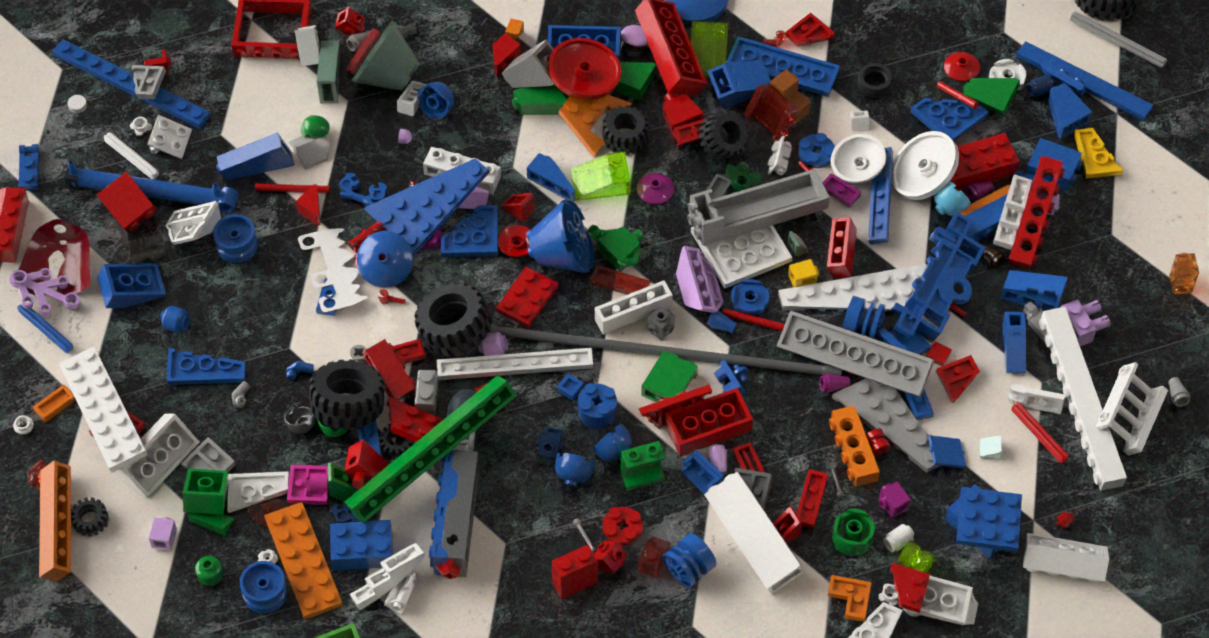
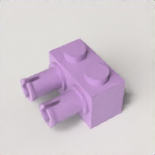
[1061,300,1110,346]

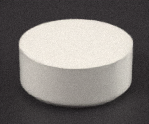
[68,95,87,113]

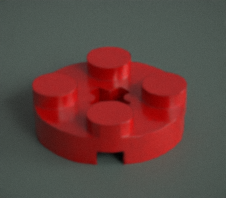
[603,507,643,546]

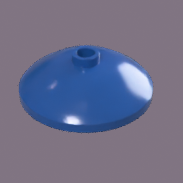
[357,231,413,288]

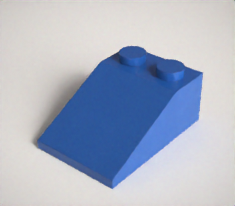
[97,263,166,308]

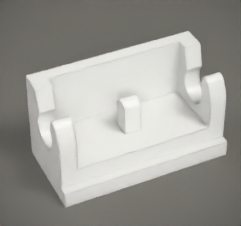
[295,25,320,66]

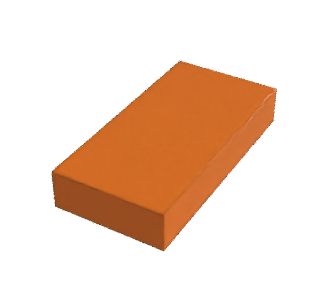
[33,385,76,423]

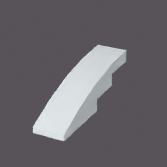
[993,174,1032,250]
[350,543,425,610]

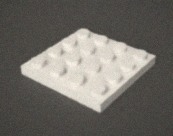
[691,225,792,289]

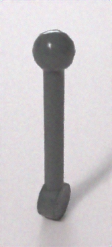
[828,462,844,498]

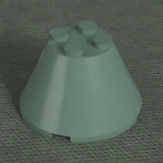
[351,21,420,91]

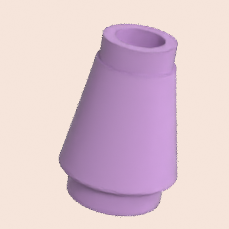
[708,445,727,475]

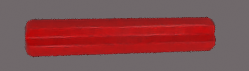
[346,29,381,75]

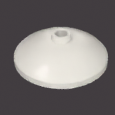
[831,134,886,184]

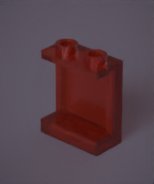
[743,83,799,141]

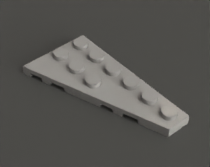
[832,378,940,473]

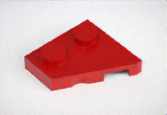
[936,355,980,403]

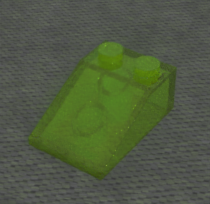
[691,21,728,78]
[570,152,631,201]

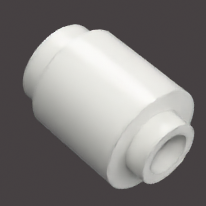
[883,524,914,552]

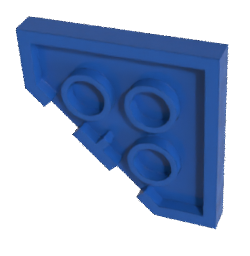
[911,98,989,141]
[441,205,498,257]

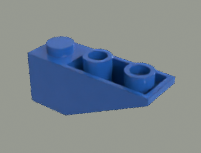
[1002,312,1026,373]

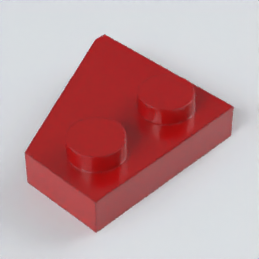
[785,12,835,47]
[890,563,930,613]

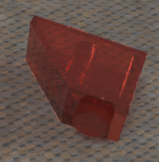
[638,536,671,578]

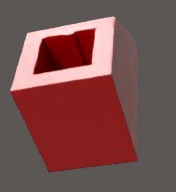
[493,33,521,77]

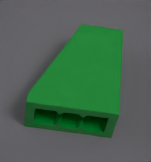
[614,62,656,101]
[962,78,1020,116]
[512,84,567,115]

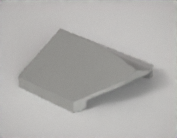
[289,134,329,169]

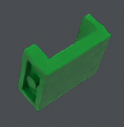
[641,351,698,402]
[621,441,665,491]

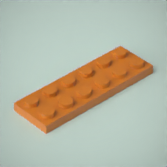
[264,502,343,620]

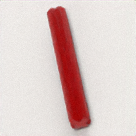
[1011,402,1069,463]

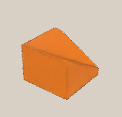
[505,18,524,40]

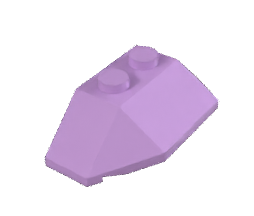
[676,246,724,313]

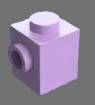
[149,517,177,551]

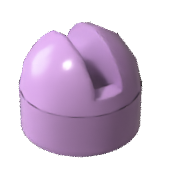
[398,129,412,144]

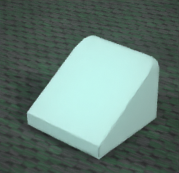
[980,436,1001,459]

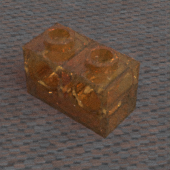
[1169,253,1199,294]

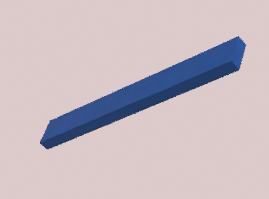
[1016,41,1153,121]

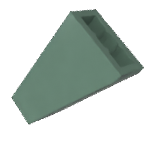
[317,40,341,104]

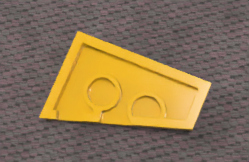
[1074,128,1124,179]

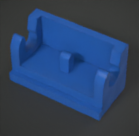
[680,449,724,494]

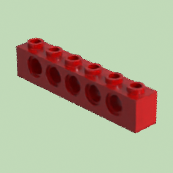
[1008,155,1065,270]

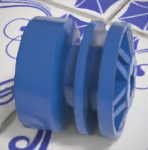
[842,295,885,340]
[662,533,717,588]

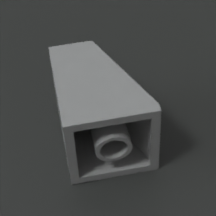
[502,39,554,88]

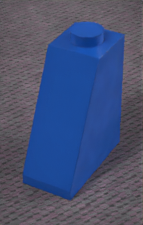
[1048,83,1092,139]

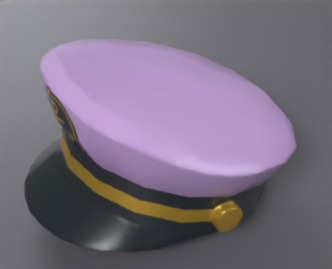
[621,25,649,57]

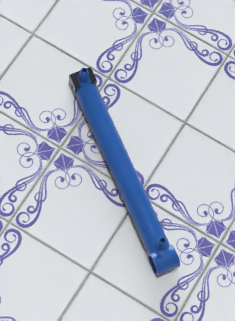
[64,161,239,213]

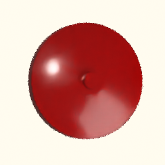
[548,38,621,100]

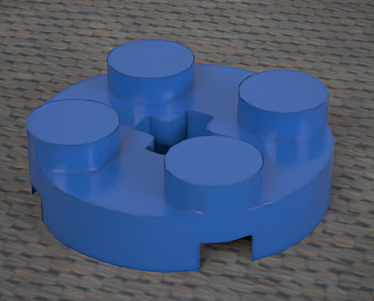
[798,133,835,168]
[731,279,769,315]

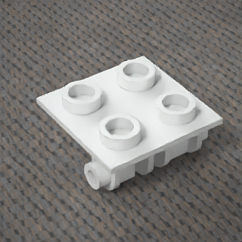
[147,115,192,159]

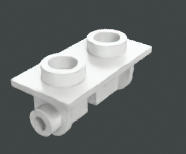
[768,136,792,175]
[384,571,417,615]

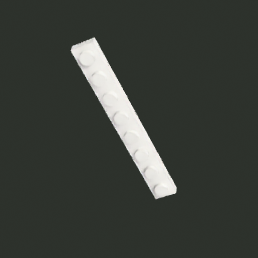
[437,348,593,380]

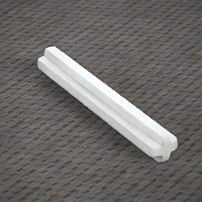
[104,132,159,179]

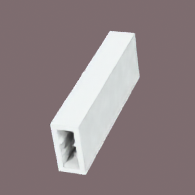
[704,472,805,594]

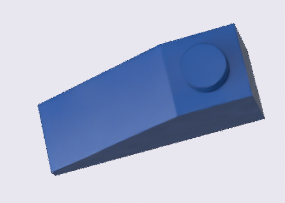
[527,153,575,202]

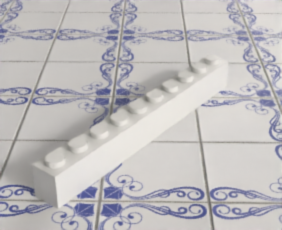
[1039,307,1127,491]

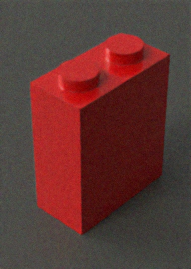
[97,172,157,232]
[552,545,598,599]

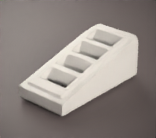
[397,81,426,116]

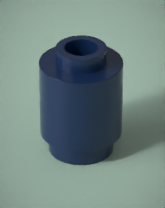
[1026,74,1055,97]

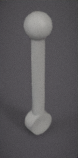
[573,518,597,553]

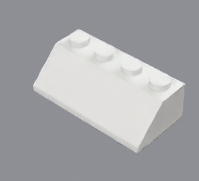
[115,414,199,498]
[1023,533,1109,583]

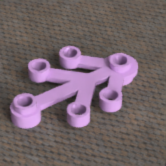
[10,268,79,316]

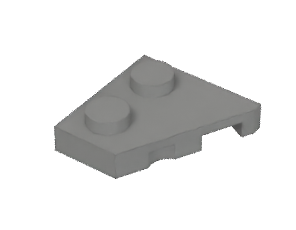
[131,65,166,99]
[181,437,236,472]

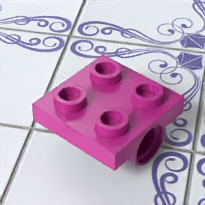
[287,465,329,505]

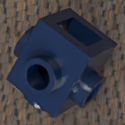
[536,427,566,459]

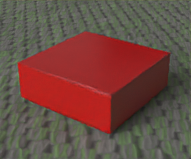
[926,341,952,366]

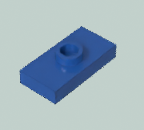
[316,278,337,316]

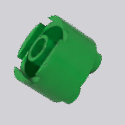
[832,509,875,556]

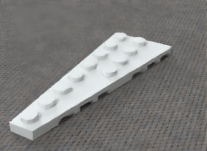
[778,264,926,312]

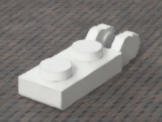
[1007,384,1065,414]

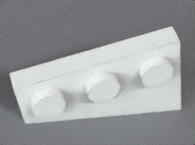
[227,472,289,513]

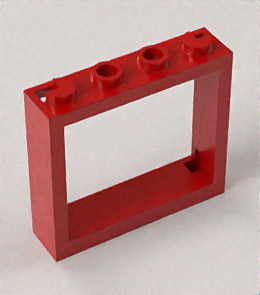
[231,0,312,59]

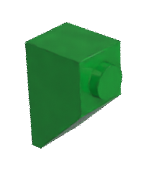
[328,463,359,501]

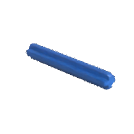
[17,303,74,353]

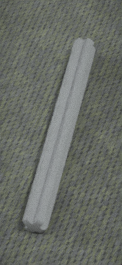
[1070,12,1167,68]

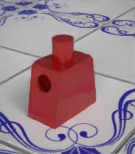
[663,93,703,135]
[345,439,389,489]

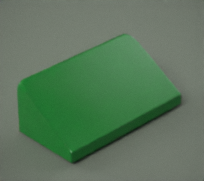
[188,513,234,536]

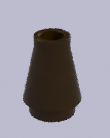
[981,243,1005,269]

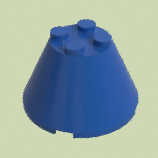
[527,199,594,273]

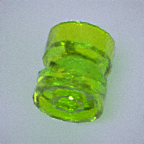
[897,541,936,573]

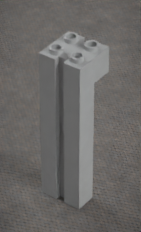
[687,169,829,246]

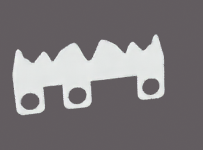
[298,228,368,312]

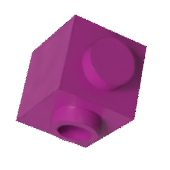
[879,482,911,518]

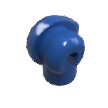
[286,361,314,380]

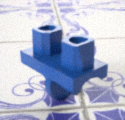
[714,360,749,396]

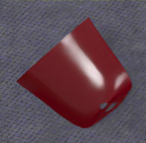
[18,219,91,296]

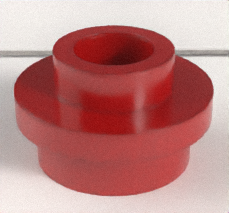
[1056,511,1075,529]

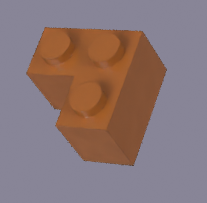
[769,69,811,124]

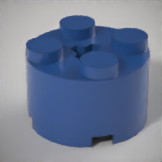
[578,383,617,429]

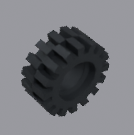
[379,423,415,460]
[71,497,109,537]

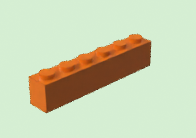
[39,461,71,582]

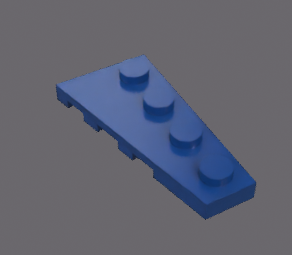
[167,348,246,385]

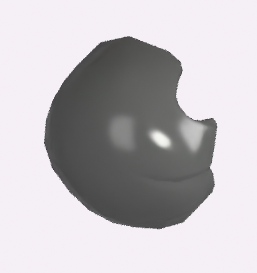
[284,406,316,434]

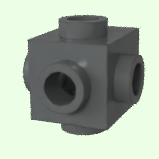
[647,306,675,341]

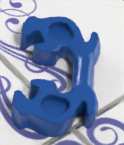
[339,173,388,206]

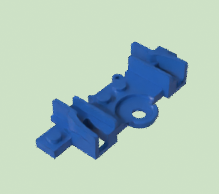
[890,212,986,342]

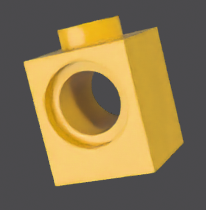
[788,259,819,287]

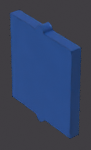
[928,435,966,468]

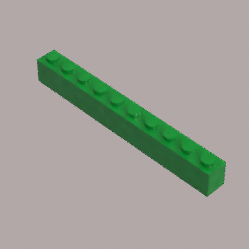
[344,375,517,523]

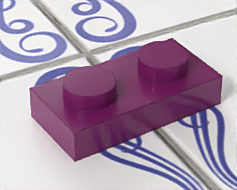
[823,173,861,208]

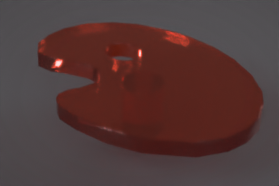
[247,497,286,528]

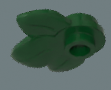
[726,161,761,192]

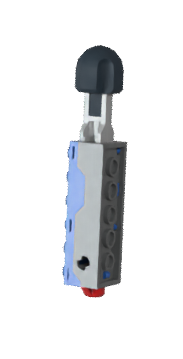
[429,389,486,579]

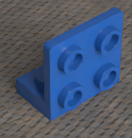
[877,328,930,355]

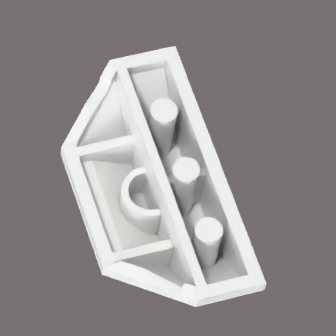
[165,201,221,245]

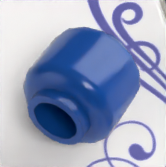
[160,306,190,333]

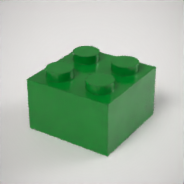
[183,468,228,515]

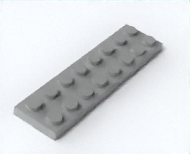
[777,310,934,397]

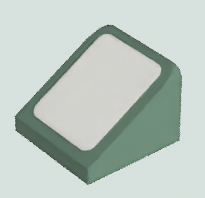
[788,231,808,256]

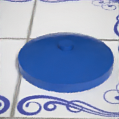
[665,0,729,25]

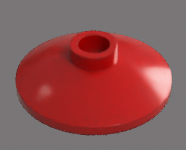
[944,52,980,82]
[498,225,530,257]

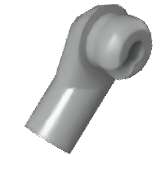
[232,381,250,408]

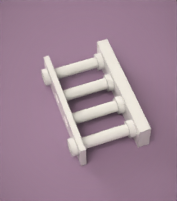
[1095,362,1168,456]

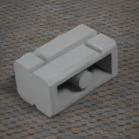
[415,370,439,416]

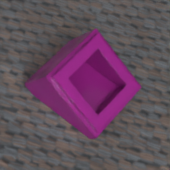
[421,229,444,250]

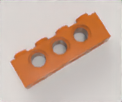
[829,405,879,487]

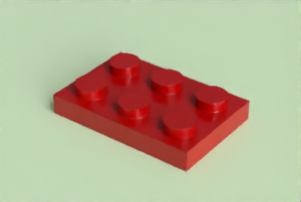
[496,267,558,328]

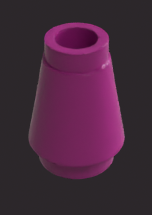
[965,181,994,201]
[820,374,850,393]

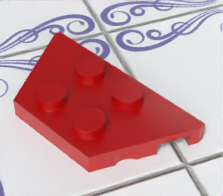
[639,384,712,428]
[387,397,443,442]

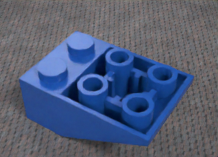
[708,60,771,110]

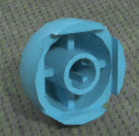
[934,181,971,216]

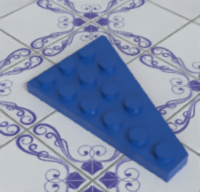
[364,158,490,255]

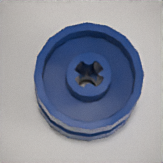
[213,214,258,263]
[240,561,288,614]

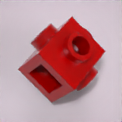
[335,7,365,37]
[594,541,628,573]

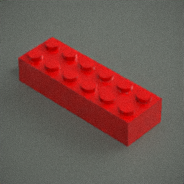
[635,0,708,98]

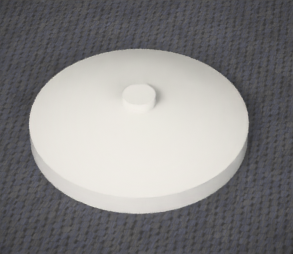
[892,131,959,200]

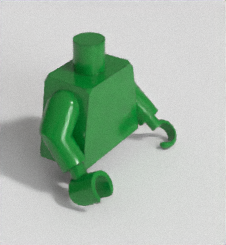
[587,224,644,272]

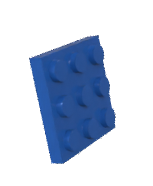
[956,487,1022,552]

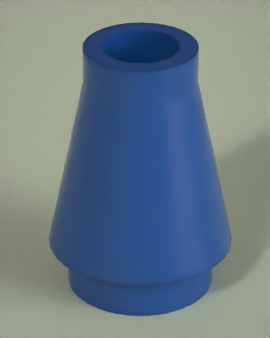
[707,311,737,333]

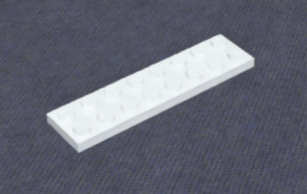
[59,347,148,473]

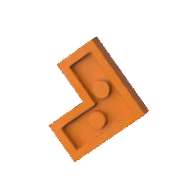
[827,575,871,622]

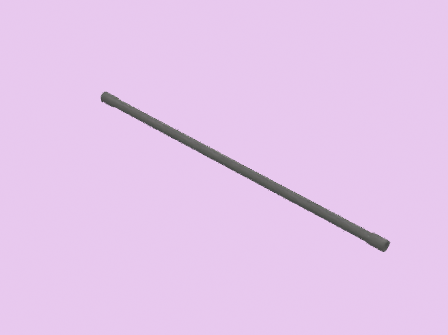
[486,324,842,376]

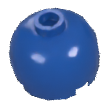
[417,82,454,119]
[593,424,632,462]
[555,453,595,487]

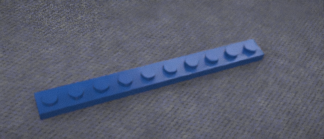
[52,39,210,129]

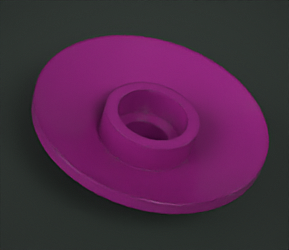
[637,173,674,205]

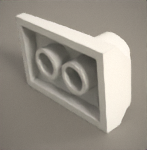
[903,576,978,625]

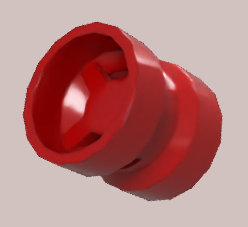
[866,428,891,455]

